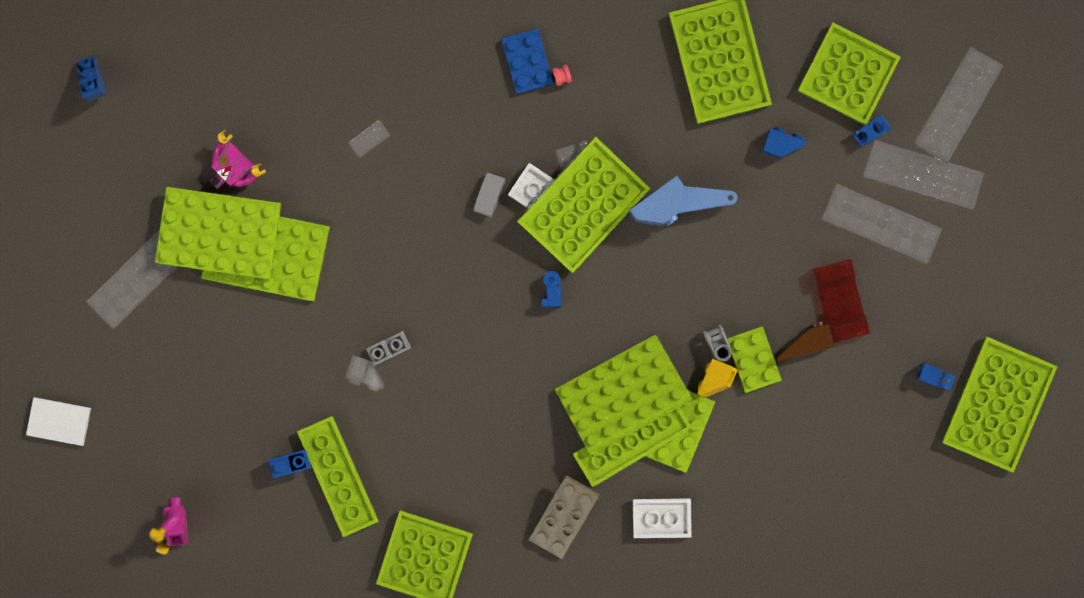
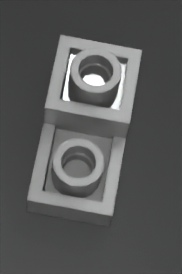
[474,173,505,217]
[366,331,411,366]

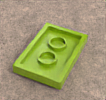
[727,326,782,393]

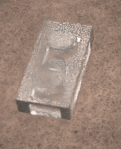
[348,120,391,158]

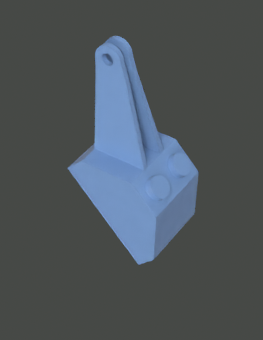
[629,176,737,226]

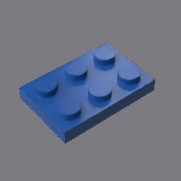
[501,29,553,94]

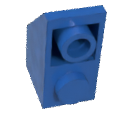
[762,127,807,158]
[269,450,311,478]

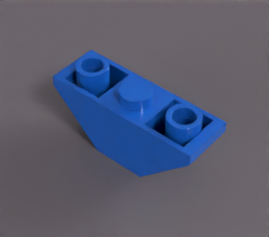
[76,56,106,101]

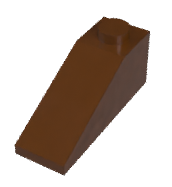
[776,322,834,361]

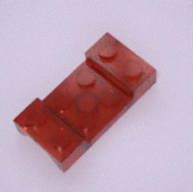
[812,259,870,343]

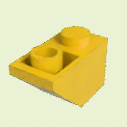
[698,359,737,398]

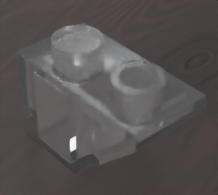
[346,355,385,392]

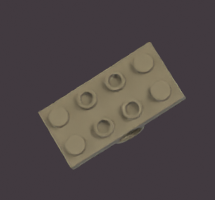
[529,475,600,559]

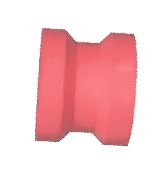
[552,64,572,87]

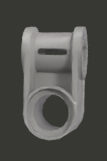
[703,324,732,362]

